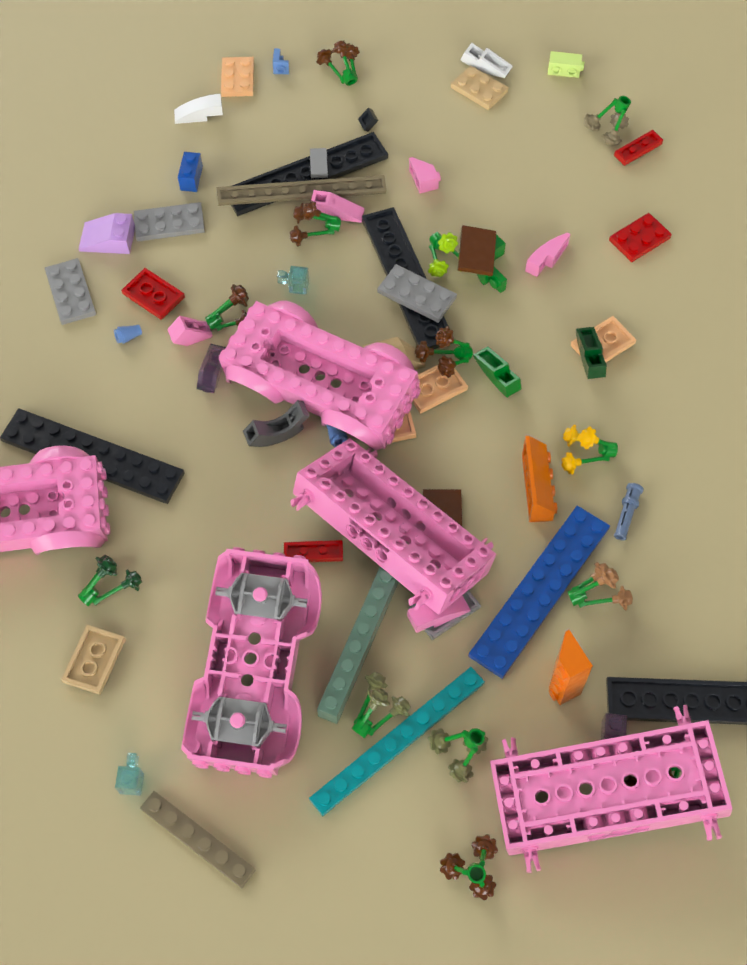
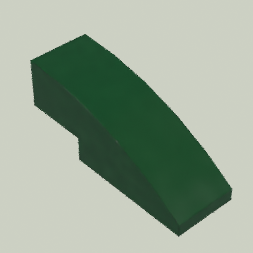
[576,327,607,379]

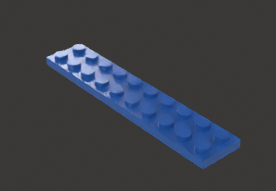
[468,506,610,679]

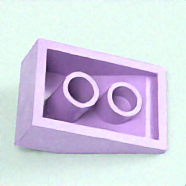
[79,213,135,254]

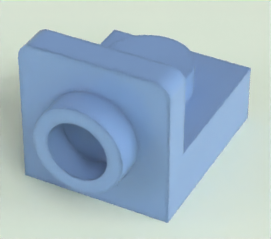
[273,48,289,74]

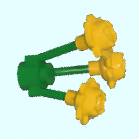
[561,424,618,475]

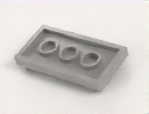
[134,202,205,242]
[45,258,96,325]
[377,264,457,323]

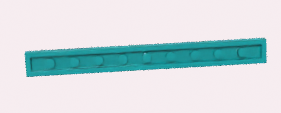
[309,667,485,817]

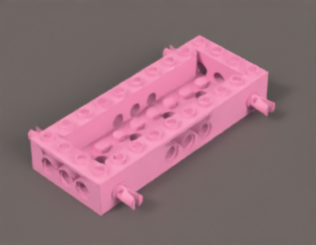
[290,438,496,615]
[490,705,733,873]

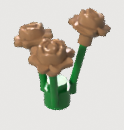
[567,562,633,611]

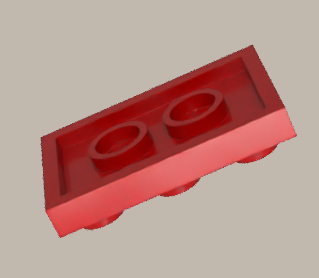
[609,213,672,262]
[121,268,185,320]

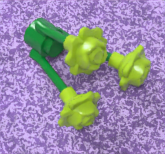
[428,232,462,277]

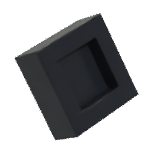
[358,108,379,132]

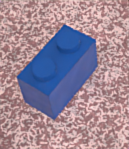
[178,152,203,192]

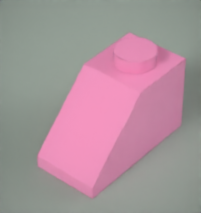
[409,157,441,194]
[167,316,213,346]

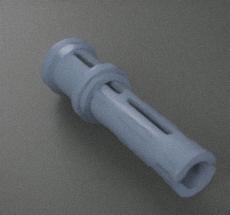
[614,483,644,541]

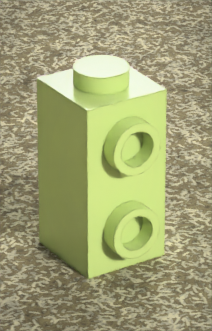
[548,51,585,78]

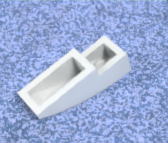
[461,43,513,78]
[174,94,223,124]

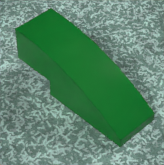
[473,346,522,397]

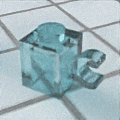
[277,266,309,294]
[115,753,144,795]

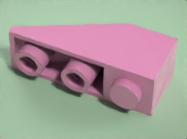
[311,190,365,223]

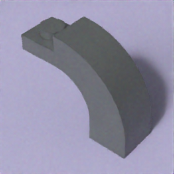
[243,400,309,447]

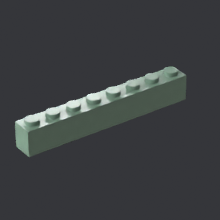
[317,566,399,724]

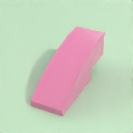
[525,233,570,277]
[407,595,470,633]

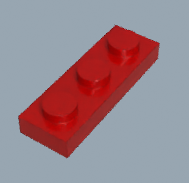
[614,130,663,166]
[284,540,343,562]

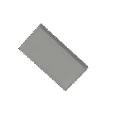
[310,148,328,178]

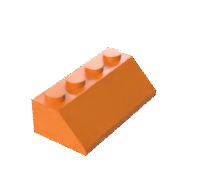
[522,436,557,522]
[549,630,593,705]

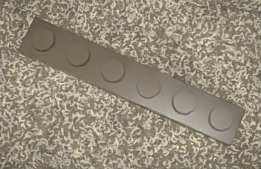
[140,791,256,889]

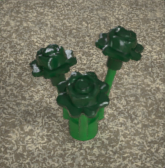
[78,555,142,606]

